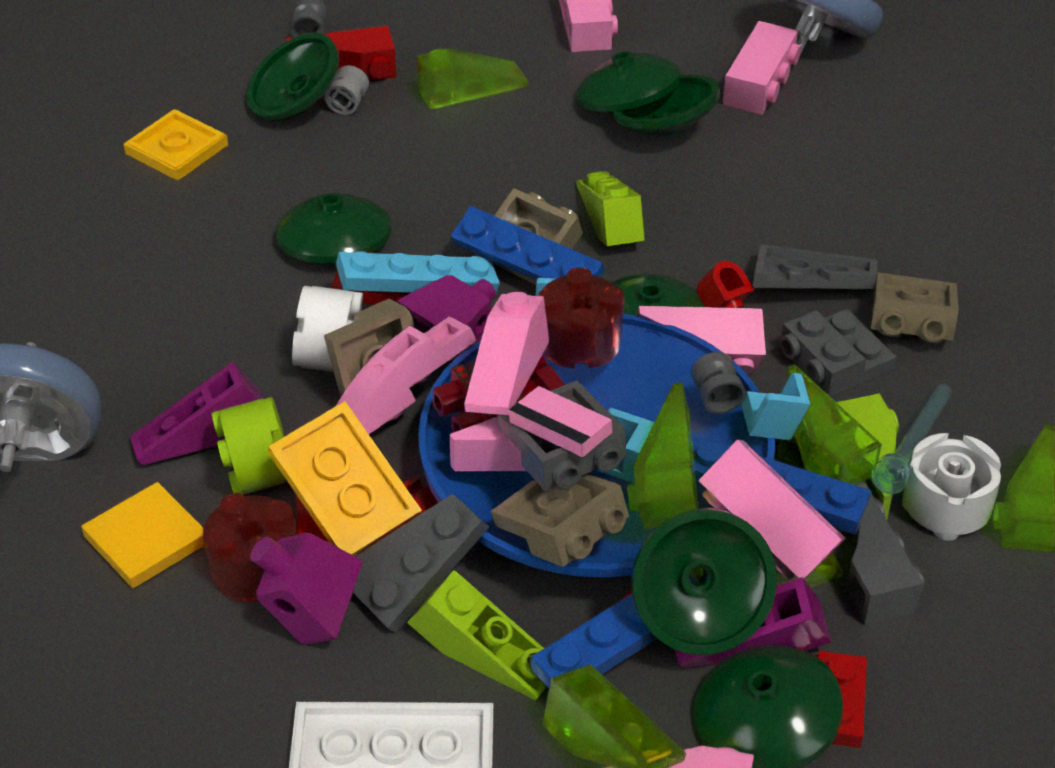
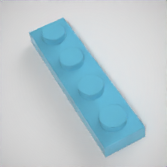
[336,251,500,293]

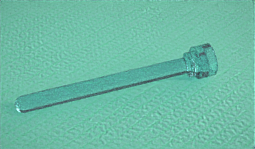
[871,384,951,494]

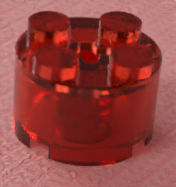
[538,267,624,369]
[203,493,298,602]

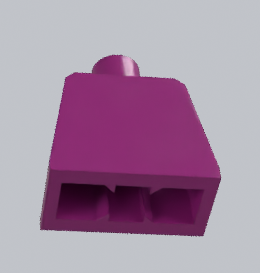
[397,275,496,364]
[250,533,363,646]

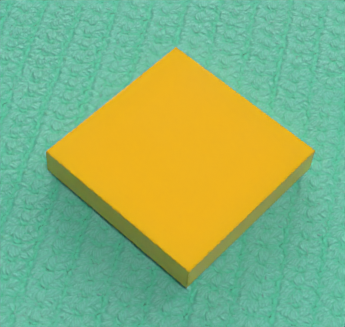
[123,109,228,181]
[81,482,210,589]

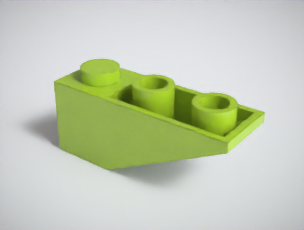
[576,171,645,246]
[407,570,546,700]

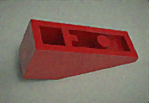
[285,26,397,81]

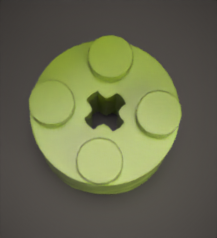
[212,397,287,497]

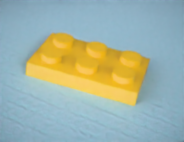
[268,401,422,556]

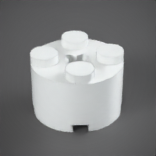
[292,286,363,372]
[902,433,1001,541]

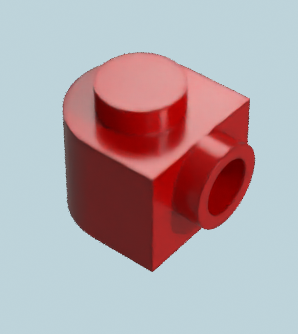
[697,261,754,308]

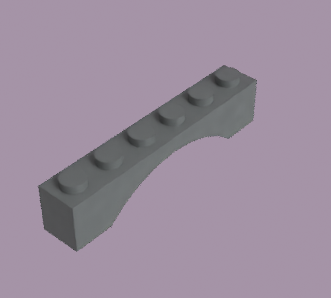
[774,391,924,625]

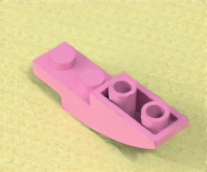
[335,316,477,435]

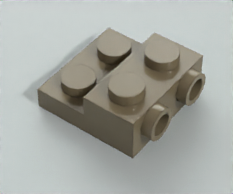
[474,188,583,285]
[871,272,959,343]
[324,299,420,397]
[491,473,629,567]

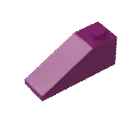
[130,361,265,465]
[675,577,831,668]

